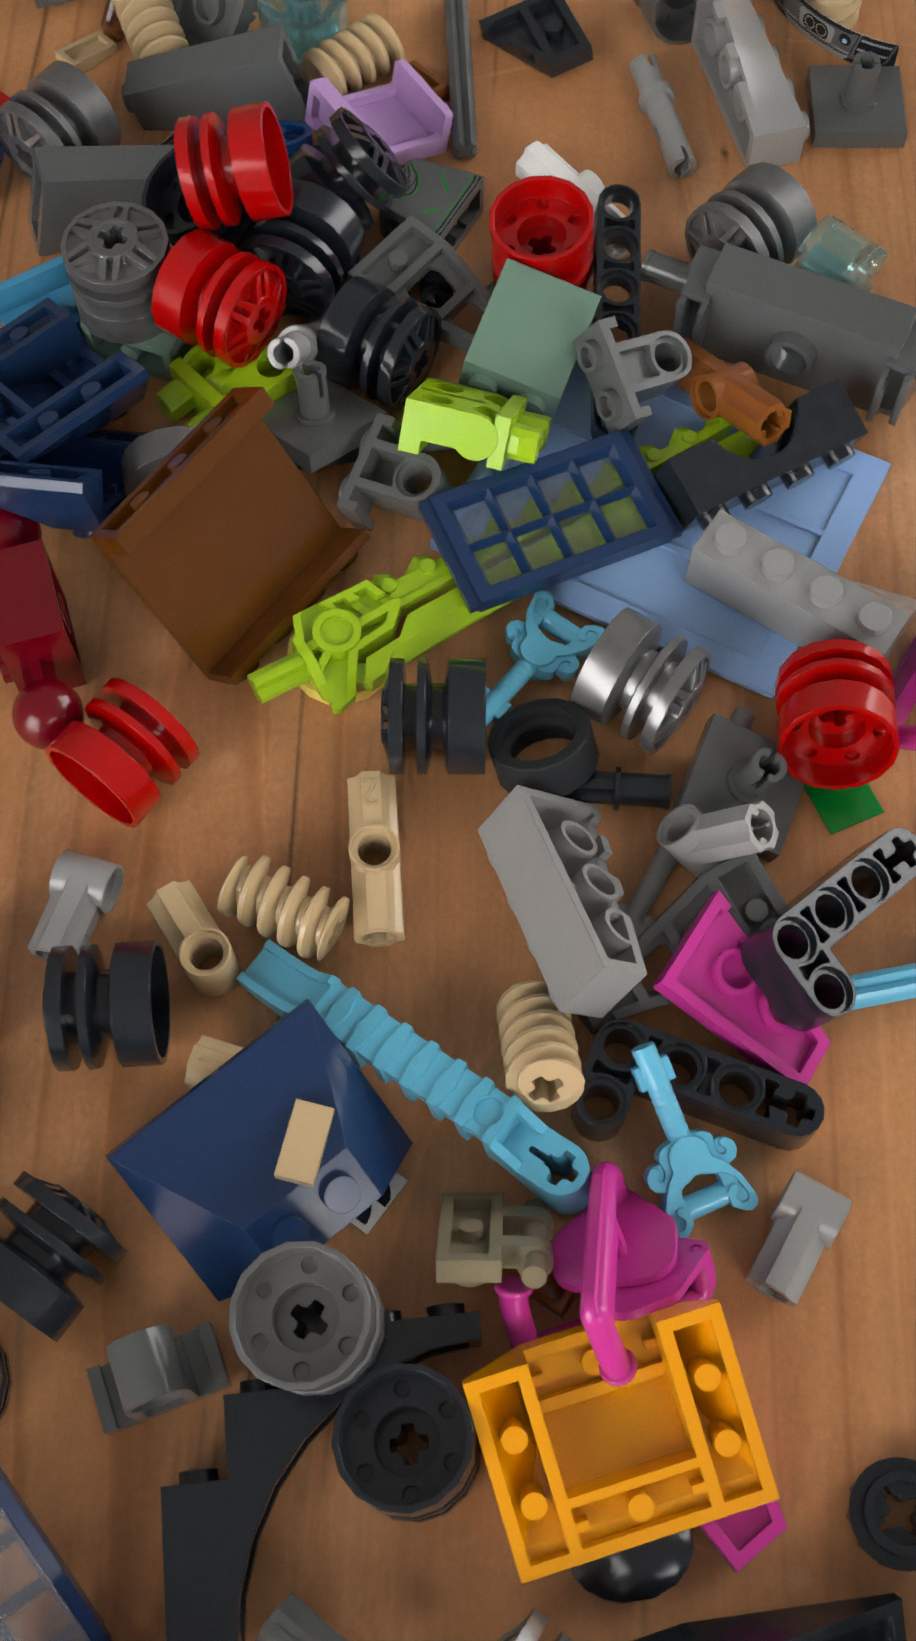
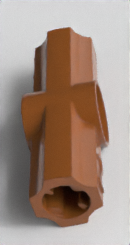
[675,337,792,447]

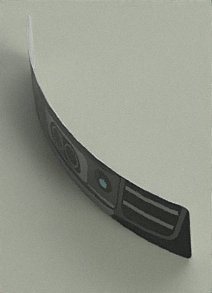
[773,0,899,66]

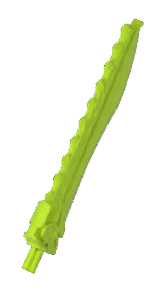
[247,417,759,714]

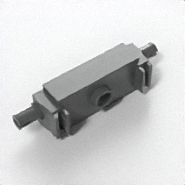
[641,243,916,426]

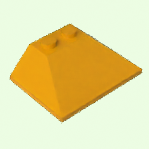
[462,1299,780,1584]

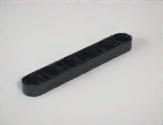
[590,184,641,440]

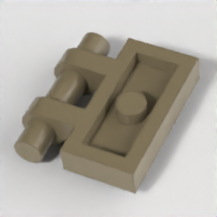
[436,1193,554,1289]

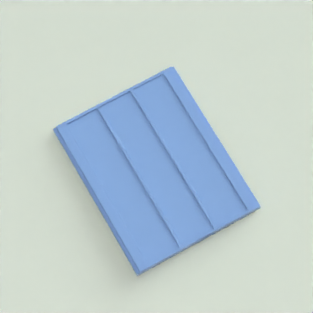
[430,360,891,700]

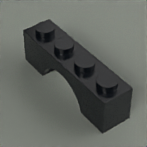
[654,379,869,532]

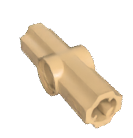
[347,770,405,947]

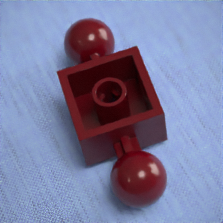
[0,508,87,750]

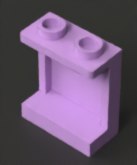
[305,59,453,166]

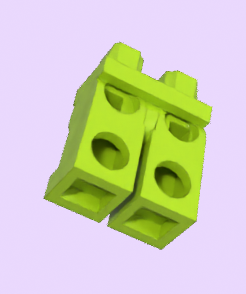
[155,337,303,427]
[398,377,552,471]

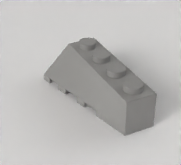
[691,0,810,168]
[685,510,916,660]
[477,785,647,1018]

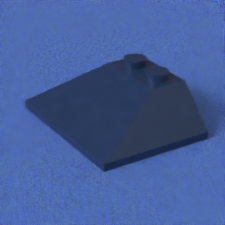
[0,297,150,463]
[0,429,146,538]
[106,999,413,1301]

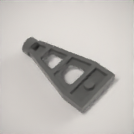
[347,214,491,353]
[577,854,786,1035]

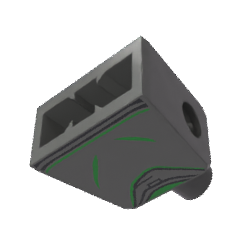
[379,158,484,251]

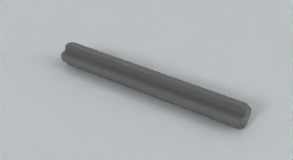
[444,0,478,159]

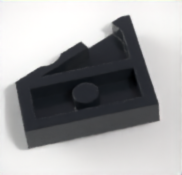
[479,0,593,78]

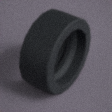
[487,698,599,796]

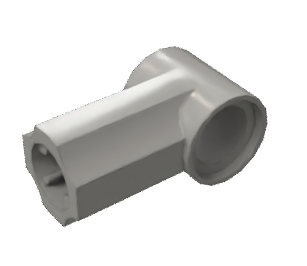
[656,800,779,877]
[27,849,124,962]
[745,1170,852,1307]

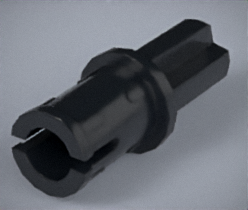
[562,766,672,811]

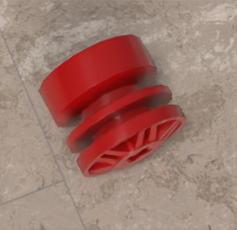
[174,101,293,231]
[489,175,594,290]
[151,229,287,368]
[775,638,900,790]
[45,678,200,828]

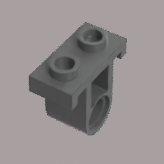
[573,316,693,434]
[336,413,455,531]
[86,1321,232,1435]

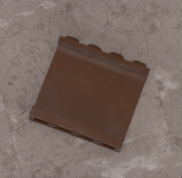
[89,386,370,685]

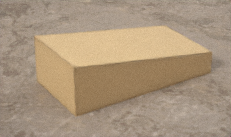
[55,30,117,74]
[274,1099,335,1188]

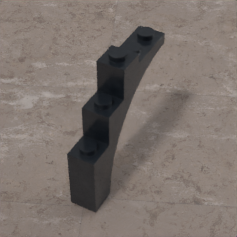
[161,1303,482,1641]

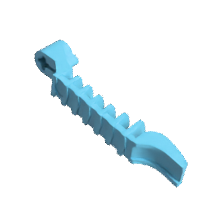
[236,939,591,1215]

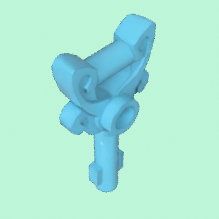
[486,590,605,727]
[630,1041,759,1238]

